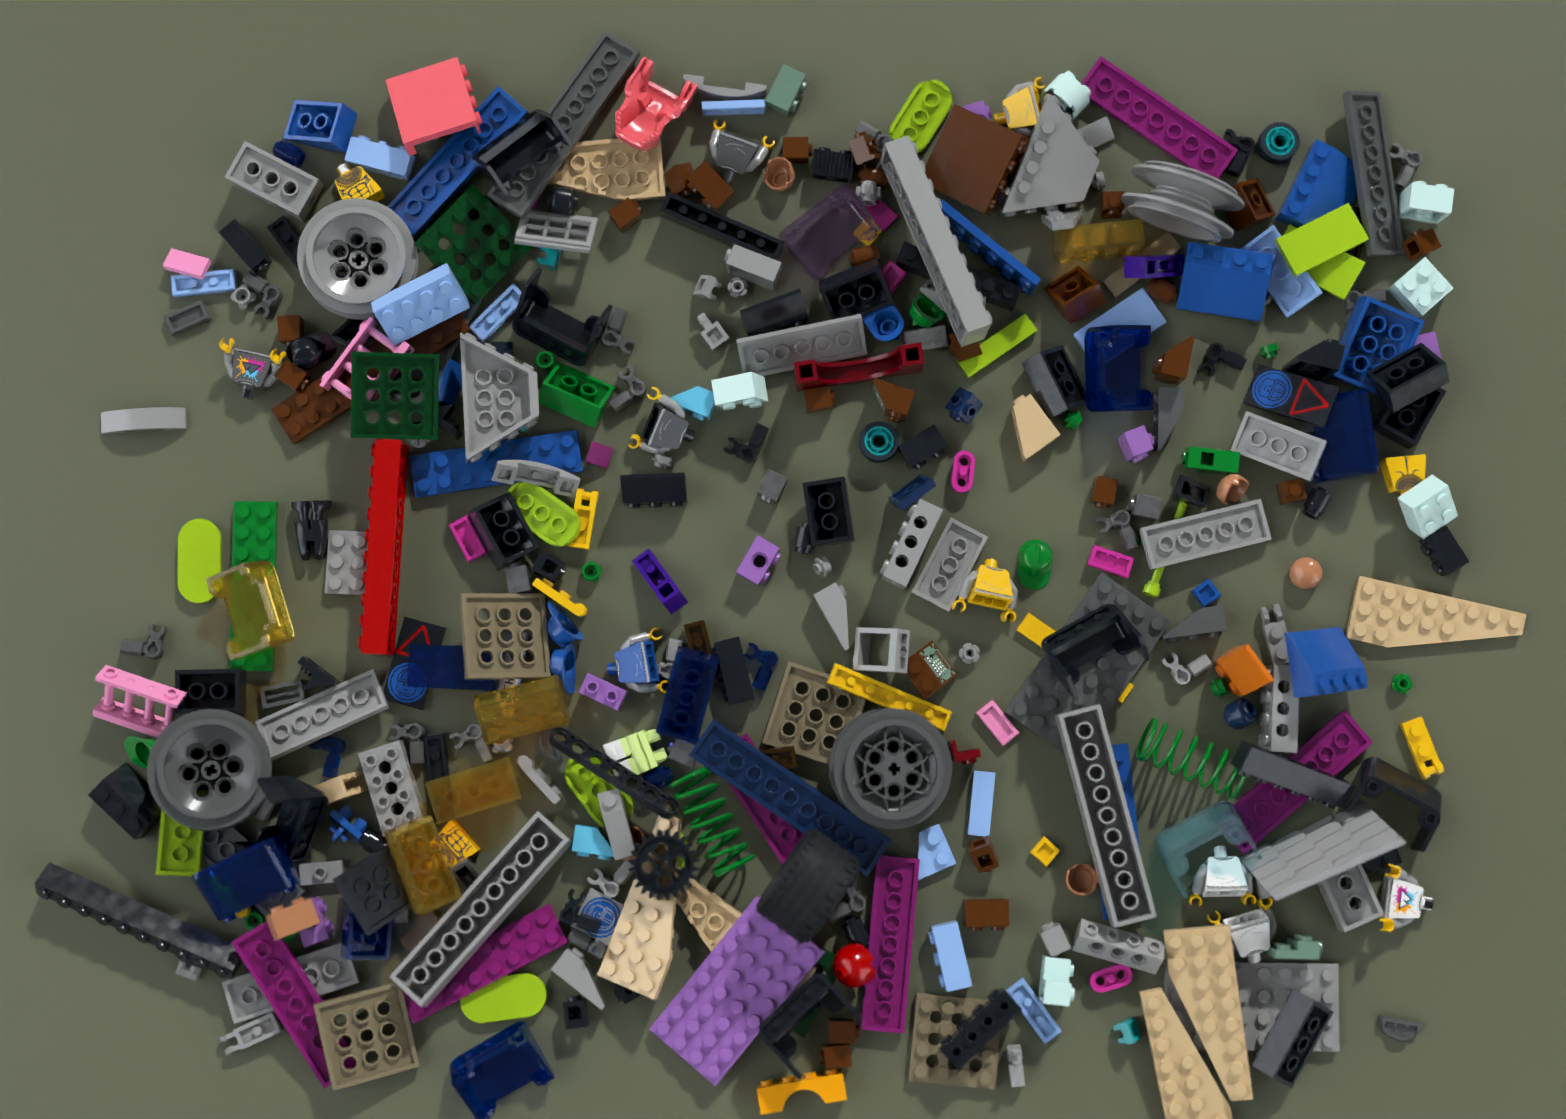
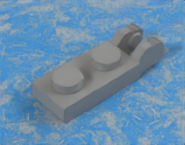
[1260,604,1289,665]
[517,755,563,804]
[219,1011,283,1055]

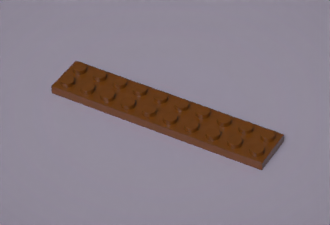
[271,313,472,445]

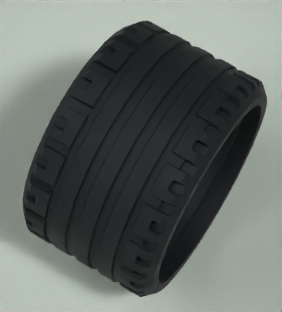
[756,828,860,943]

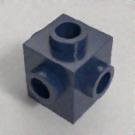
[945,387,984,425]

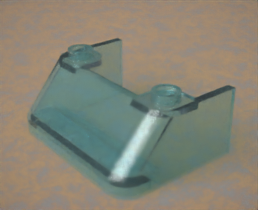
[1156,800,1262,899]

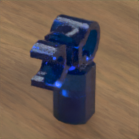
[744,643,779,691]
[309,736,346,778]

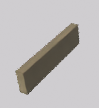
[1102,231,1181,299]

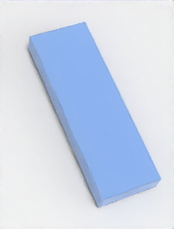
[702,100,765,116]
[171,269,237,298]
[469,284,521,343]
[967,770,995,837]
[1006,977,1062,1044]

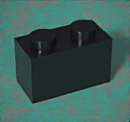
[897,424,947,470]
[1419,525,1470,577]

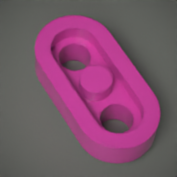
[951,451,975,493]
[1089,964,1132,993]

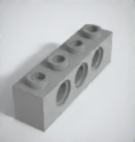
[1072,919,1165,974]

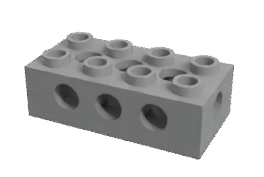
[225,141,324,222]
[879,499,943,590]
[1258,664,1299,753]
[358,740,429,836]
[1317,864,1384,932]

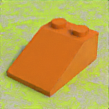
[1214,644,1274,696]

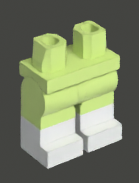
[603,729,668,776]

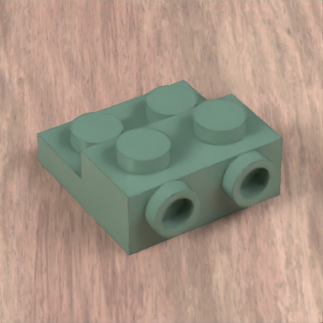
[1265,933,1323,960]

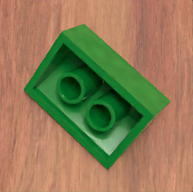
[538,362,615,428]

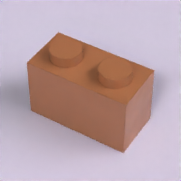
[265,897,320,941]

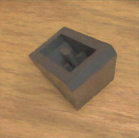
[448,857,481,892]

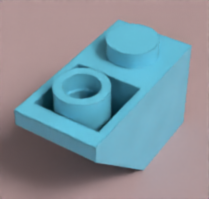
[670,386,715,421]
[571,824,614,860]

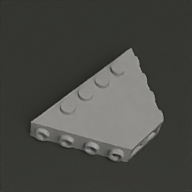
[998,93,1100,217]
[460,333,539,463]

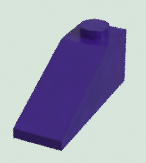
[1124,254,1184,279]
[632,549,688,615]

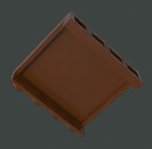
[925,104,1026,216]

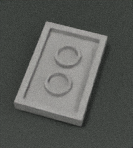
[325,530,368,596]

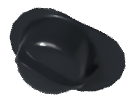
[286,331,337,370]

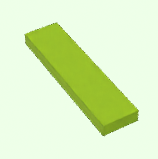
[956,313,1038,378]

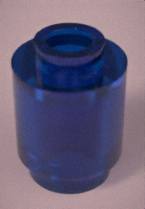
[272,140,306,168]
[643,764,674,790]

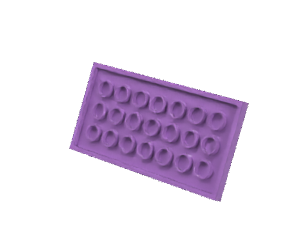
[650,895,825,1086]

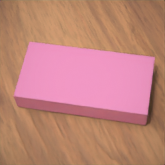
[163,248,211,280]
[976,700,1019,746]

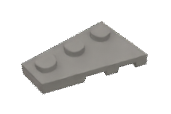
[1041,209,1083,231]

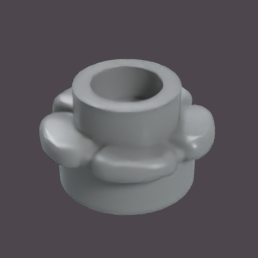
[1091,171,1106,191]
[727,277,748,298]
[652,453,672,469]
[813,556,832,577]
[959,643,980,664]

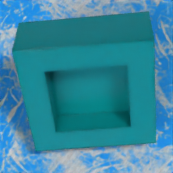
[537,247,561,271]
[1113,1016,1142,1045]

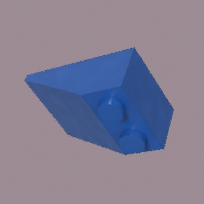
[283,100,358,152]

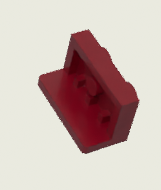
[948,740,981,765]

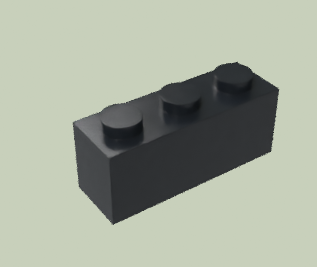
[711,636,755,705]

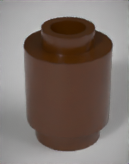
[857,164,888,190]
[848,245,880,267]
[1145,277,1178,305]

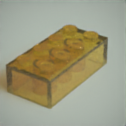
[1052,219,1145,265]
[474,675,570,745]
[425,756,522,824]
[384,815,462,915]

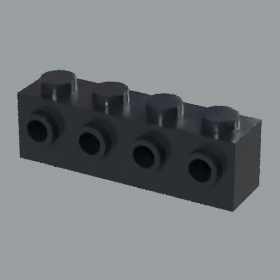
[939,987,1022,1070]

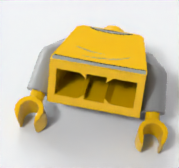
[994,77,1045,138]
[951,559,1018,622]

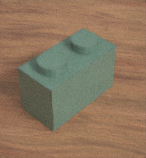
[765,64,808,118]

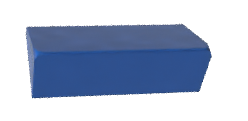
[438,359,462,405]

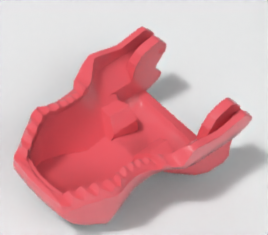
[615,57,698,151]

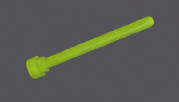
[1142,501,1187,598]

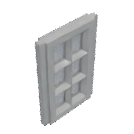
[514,209,598,254]

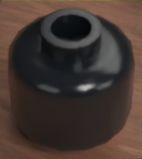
[547,186,578,215]

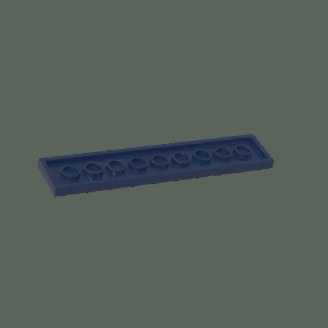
[688,719,892,876]

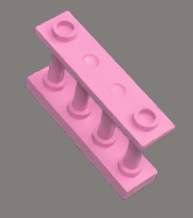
[320,317,415,416]
[92,665,187,738]

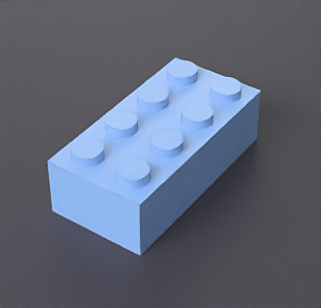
[371,263,470,346]

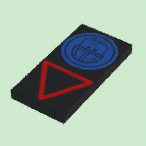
[1243,364,1341,428]
[383,617,447,710]

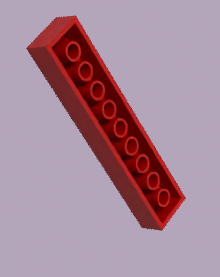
[358,439,409,656]

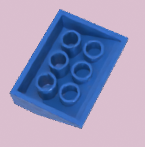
[1275,139,1357,228]
[1176,242,1274,322]
[1330,296,1425,395]
[1284,627,1368,698]

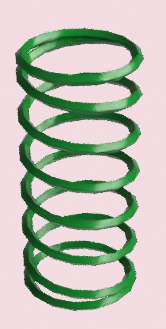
[1136,717,1246,800]
[668,766,755,878]

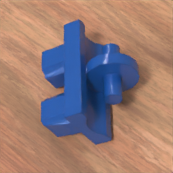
[329,804,368,843]

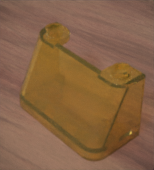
[206,561,294,660]

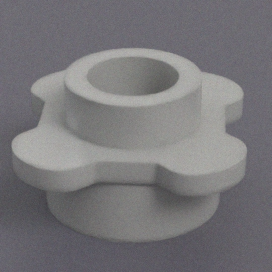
[231,284,256,310]
[492,733,513,753]

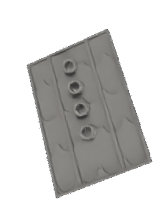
[1239,803,1406,901]

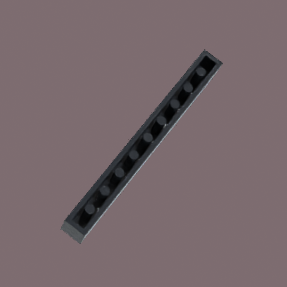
[35,862,243,980]

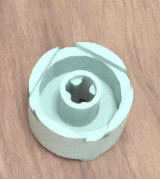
[1041,71,1091,120]

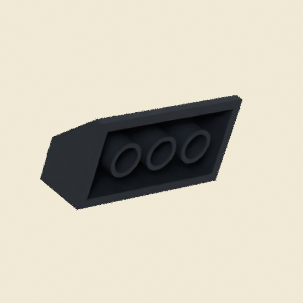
[1252,989,1334,1088]

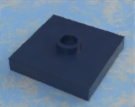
[888,474,937,511]

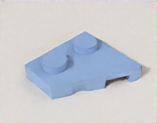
[918,823,956,880]

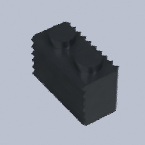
[810,147,855,184]

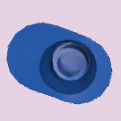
[863,304,904,342]
[547,601,584,648]
[550,643,577,695]

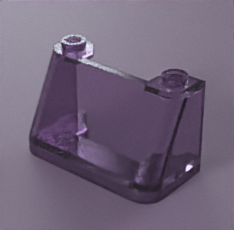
[779,184,881,281]

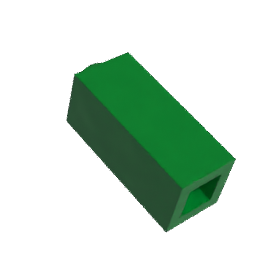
[1181,446,1240,475]

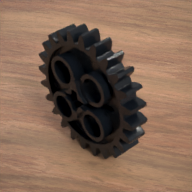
[628,830,699,901]

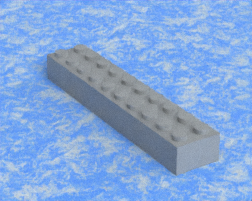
[880,136,992,347]
[1055,704,1157,928]
[389,811,573,1007]

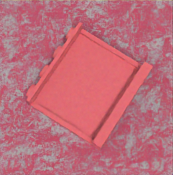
[386,57,482,156]

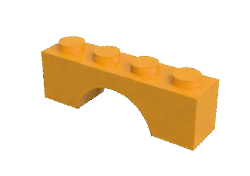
[757,1068,847,1115]

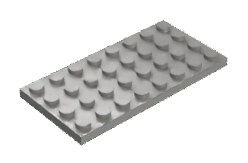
[1164,961,1339,1052]

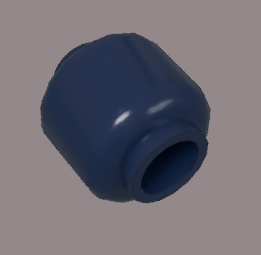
[1224,698,1257,730]

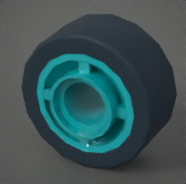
[1257,122,1300,165]
[859,421,899,463]

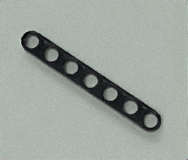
[549,727,679,819]

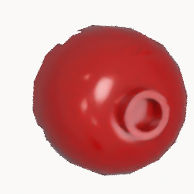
[832,943,876,988]

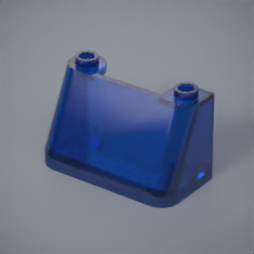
[1084,325,1153,412]
[1313,389,1379,484]
[192,835,301,924]
[450,1021,555,1119]

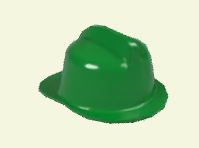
[909,292,946,328]
[1017,539,1053,590]
[124,736,157,769]

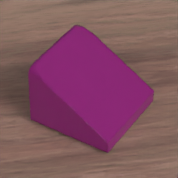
[586,441,613,469]

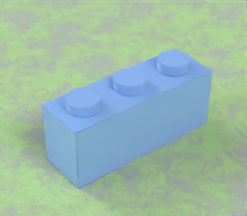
[344,135,415,181]
[928,920,972,992]

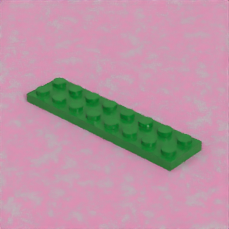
[229,501,278,671]

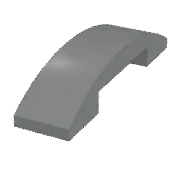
[683,74,767,101]
[101,407,187,434]
[492,460,580,497]

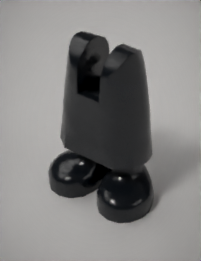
[291,500,332,560]

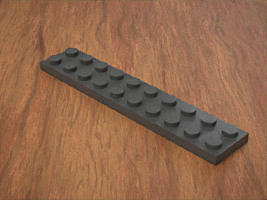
[487,31,640,219]

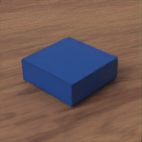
[1191,578,1222,608]

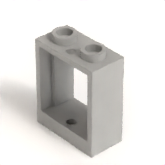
[724,244,781,291]
[853,627,910,673]

